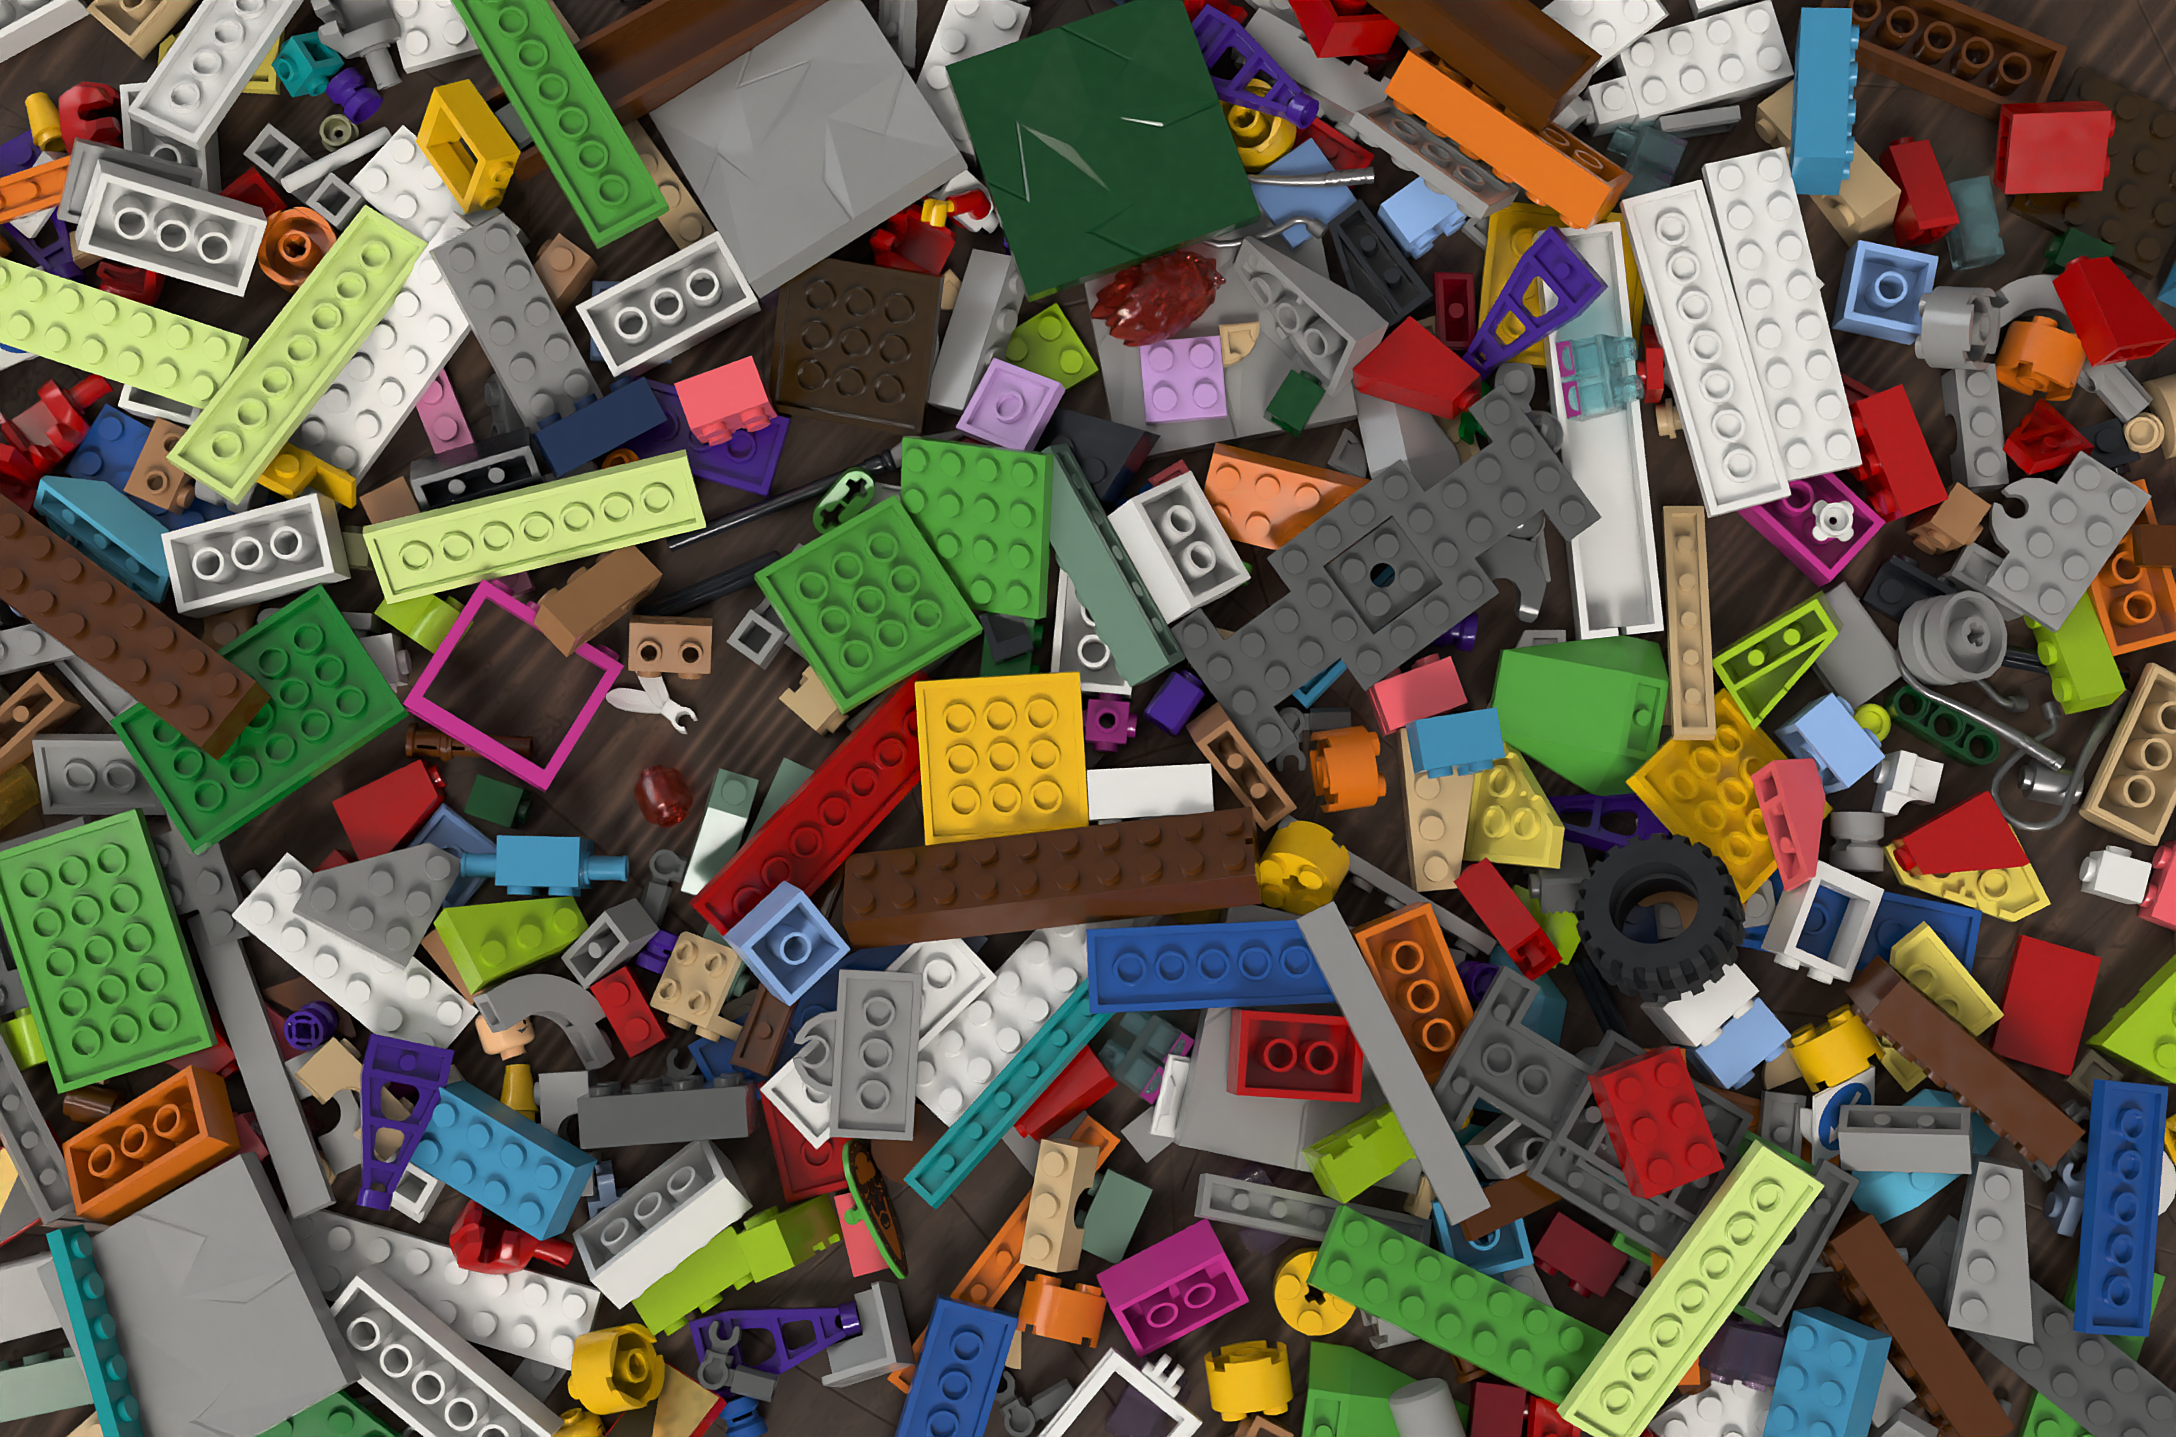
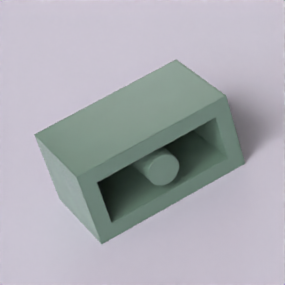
[1074,1166,1153,1264]

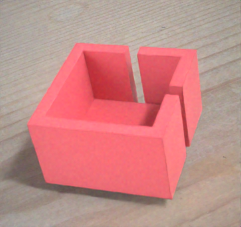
[674,356,778,446]
[1366,653,1468,737]

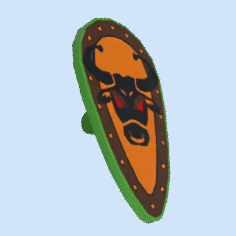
[842,1138,908,1280]

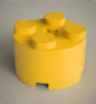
[1219,78,1296,173]
[1259,821,1350,915]
[1787,1004,1886,1092]
[1272,1247,1356,1336]
[568,1323,665,1415]
[1204,1340,1294,1421]

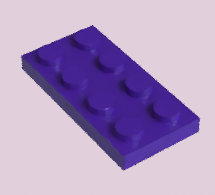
[613,376,791,498]

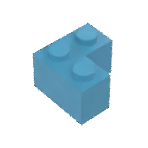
[1406,707,1505,779]

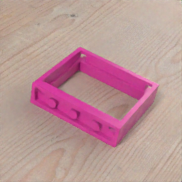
[403,579,624,793]

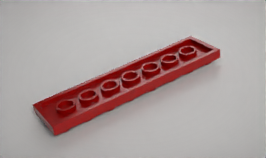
[689,669,931,937]

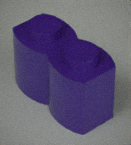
[1143,669,1205,738]

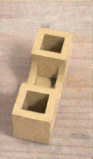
[293,1037,415,1162]
[1019,1138,1100,1273]

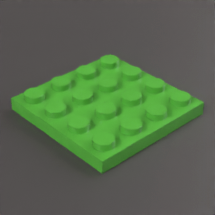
[900,436,1054,619]
[754,494,983,715]

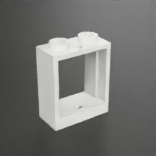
[1761,860,1884,985]

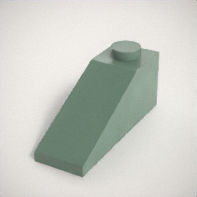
[680,768,759,896]

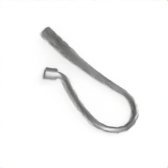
[1201,167,1374,249]
[1895,645,2066,772]
[1990,689,2132,832]

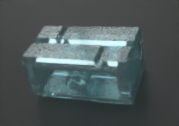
[1946,176,2005,271]

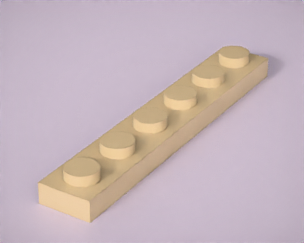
[1661,506,1716,740]

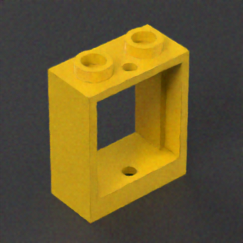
[416,79,521,214]

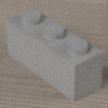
[1838,1105,1973,1174]

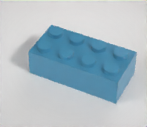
[1789,7,1859,195]
[410,1080,598,1241]
[1763,1306,1892,1437]

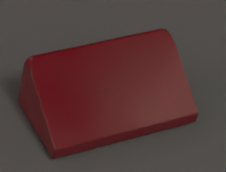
[1433,272,1476,357]

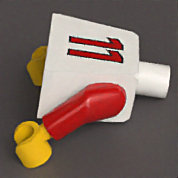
[918,170,999,235]

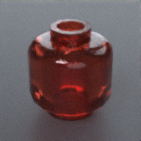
[633,765,693,828]

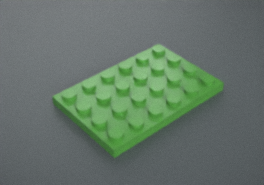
[0,807,218,1094]

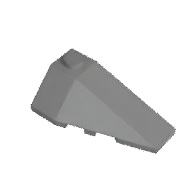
[1233,235,1389,398]
[1351,378,1462,492]

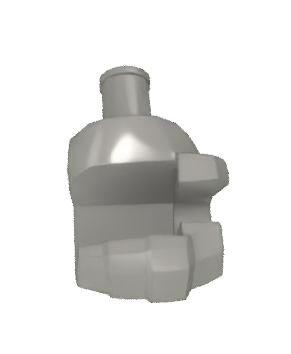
[311,0,402,91]

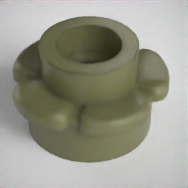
[319,114,359,152]

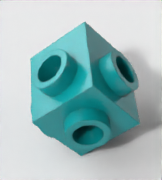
[271,31,344,98]

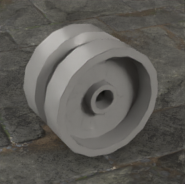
[1898,590,2007,687]

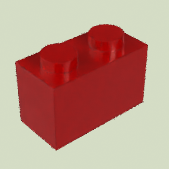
[590,966,673,1058]

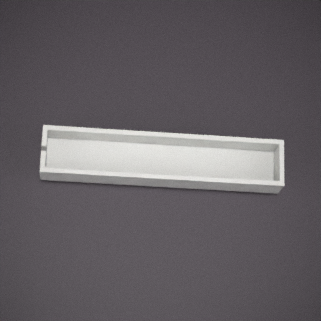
[1532,222,1664,640]

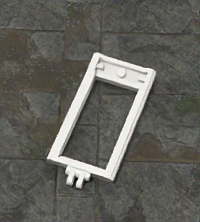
[1037,1346,1203,1437]

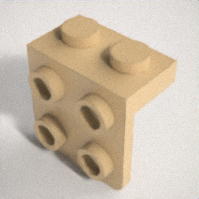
[649,931,743,1043]

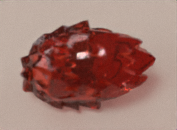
[1090,250,1226,347]

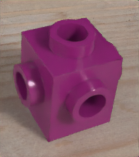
[1082,693,1137,753]

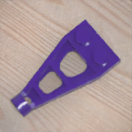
[1191,4,1319,129]
[0,129,86,284]
[1461,226,1609,383]
[1547,793,1673,852]
[356,1033,454,1211]
[689,1300,863,1399]

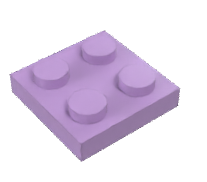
[1139,336,1227,425]
[956,358,1066,451]

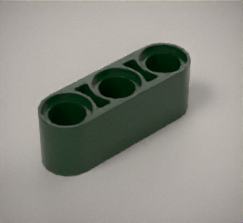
[1883,685,2001,767]

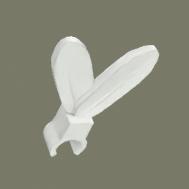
[606,671,698,734]

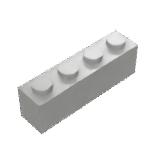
[928,249,1025,416]

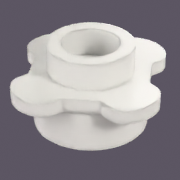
[1812,500,1854,542]

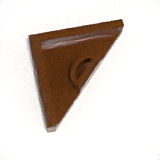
[262,975,360,1038]

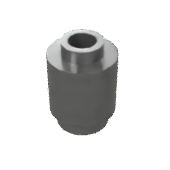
[2017,759,2084,806]

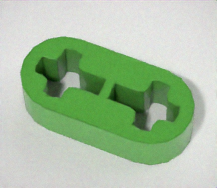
[813,467,875,535]

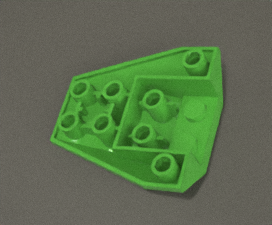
[1490,635,1670,796]
[1301,1341,1469,1437]

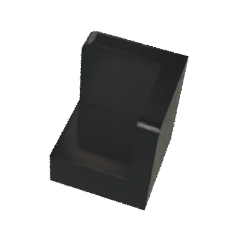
[979,613,1035,666]

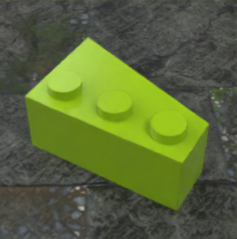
[1712,590,1844,730]
[433,896,589,995]
[2085,954,2176,1084]
[1301,1101,1416,1204]
[736,1193,844,1283]

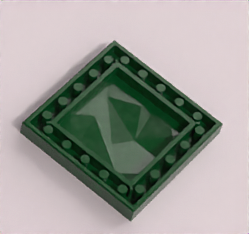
[945,0,1261,303]

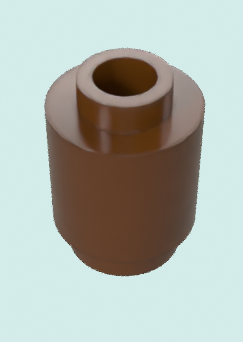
[63,1084,129,1126]

